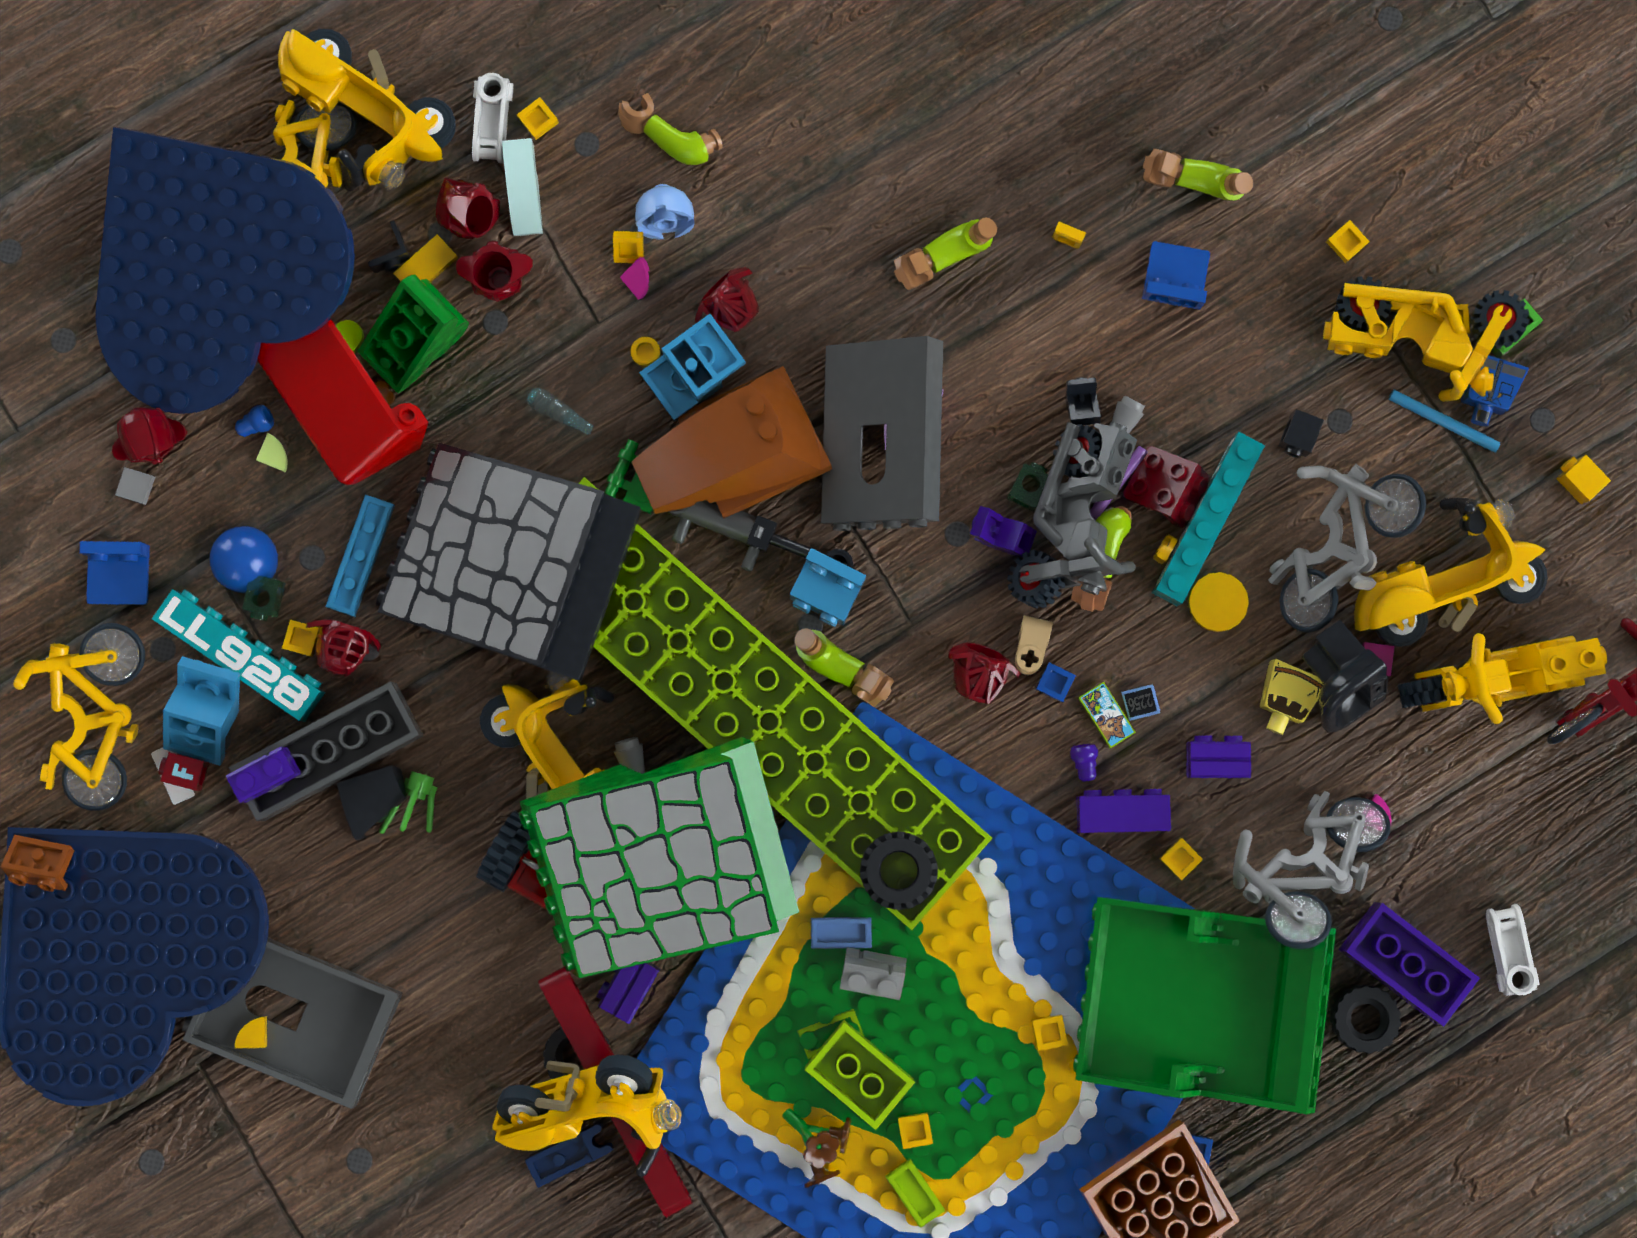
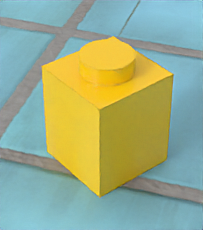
[1556,455,1611,504]

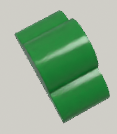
[357,275,469,394]

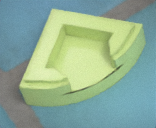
[256,433,288,472]

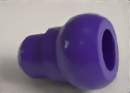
[1070,743,1098,782]

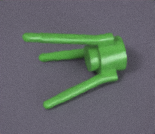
[379,771,438,834]

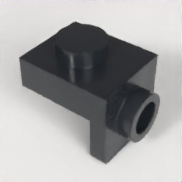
[1065,377,1101,425]

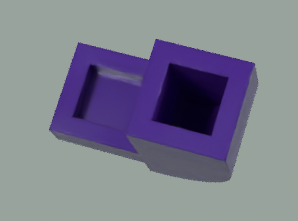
[970,506,1037,558]

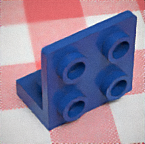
[1142,241,1210,310]
[80,541,150,605]

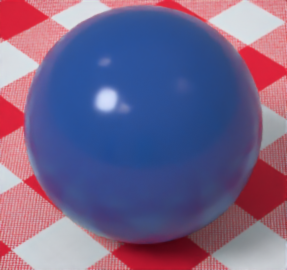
[210,526,278,593]

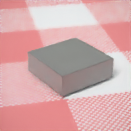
[115,467,155,505]

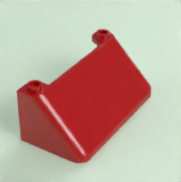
[257,318,429,485]

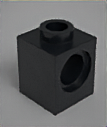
[1278,409,1324,459]

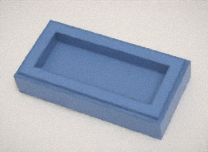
[811,917,872,949]

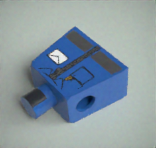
[1461,353,1529,426]

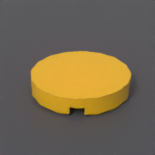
[1188,572,1249,632]

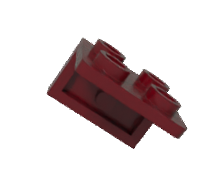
[1123,446,1210,528]

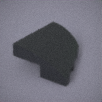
[337,765,407,841]

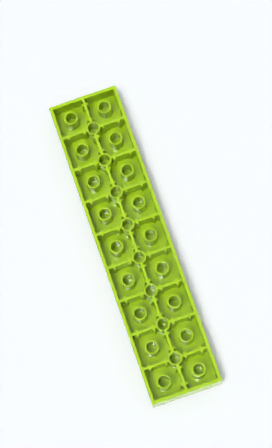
[579,477,992,930]

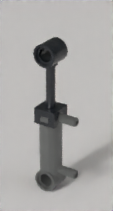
[667,500,853,572]

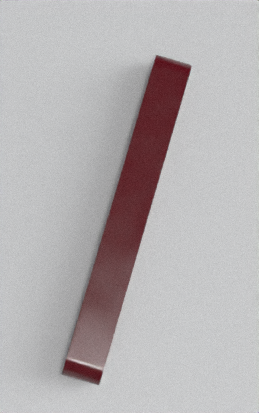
[538,966,693,1218]

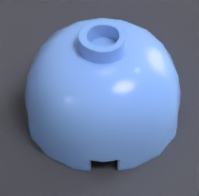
[635,184,694,240]

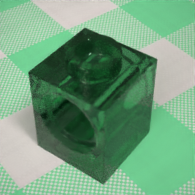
[1007,462,1048,511]
[242,576,286,621]

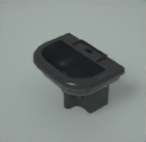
[1302,620,1388,733]

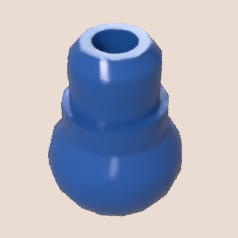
[235,405,274,437]

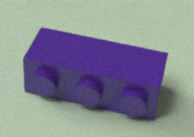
[1076,789,1171,833]

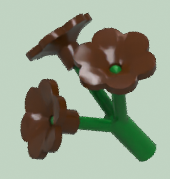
[782,1108,851,1188]

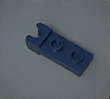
[525,1122,614,1188]

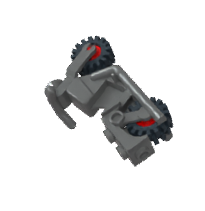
[1007,422,1137,608]

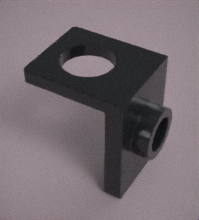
[368,220,411,274]

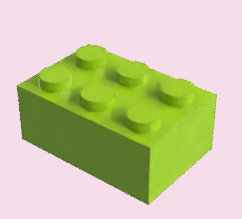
[805,1020,915,1130]

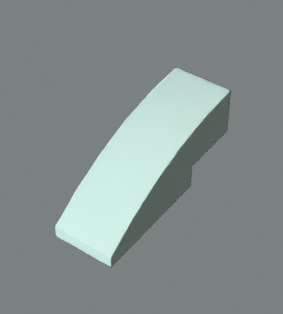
[502,138,543,236]

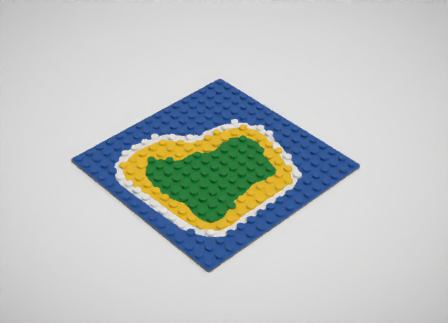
[637,702,1195,1238]

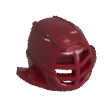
[436,178,500,239]
[456,241,533,302]
[695,267,759,332]
[112,408,187,465]
[306,619,381,677]
[948,642,1020,704]

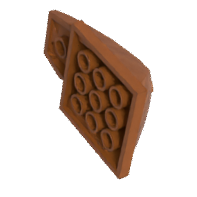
[632,366,832,519]
[1079,1120,1240,1238]

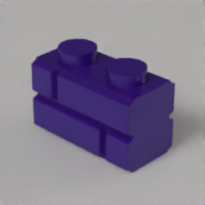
[1186,736,1251,778]
[226,746,301,803]
[596,962,661,1024]

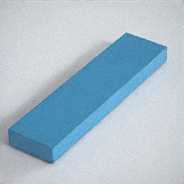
[325,495,395,617]

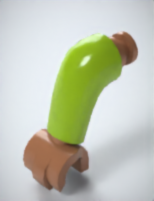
[1071,506,1132,612]

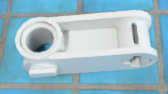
[472,73,513,163]
[1486,904,1540,996]

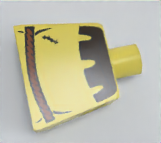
[1260,659,1323,735]

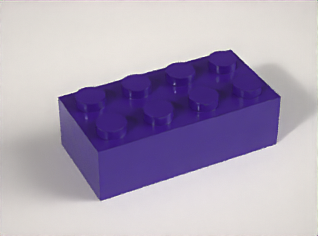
[1338,902,1480,1027]

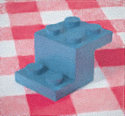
[639,314,746,421]
[789,548,866,627]
[163,656,240,766]

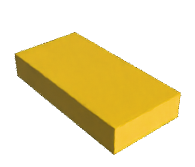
[393,234,458,282]

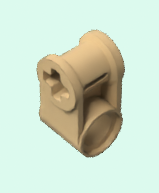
[1015,615,1053,675]

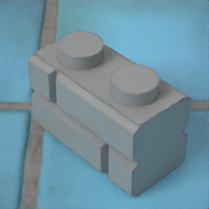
[840,947,907,1000]

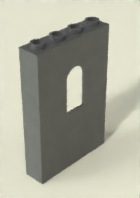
[821,336,943,531]
[182,938,403,1109]

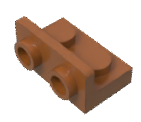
[1,835,74,892]

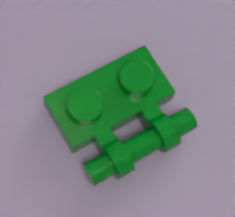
[604,439,653,515]

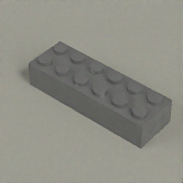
[229,682,424,821]

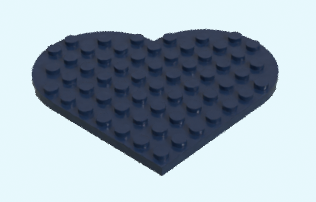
[96,127,355,414]
[0,827,269,1106]

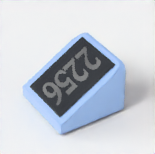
[1121,684,1160,721]

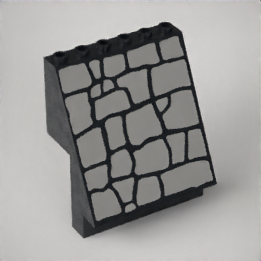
[376,443,641,682]

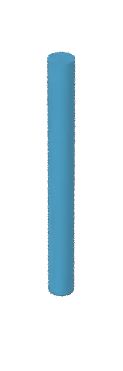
[1388,389,1501,453]

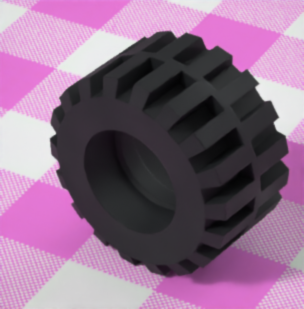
[860,832,938,910]

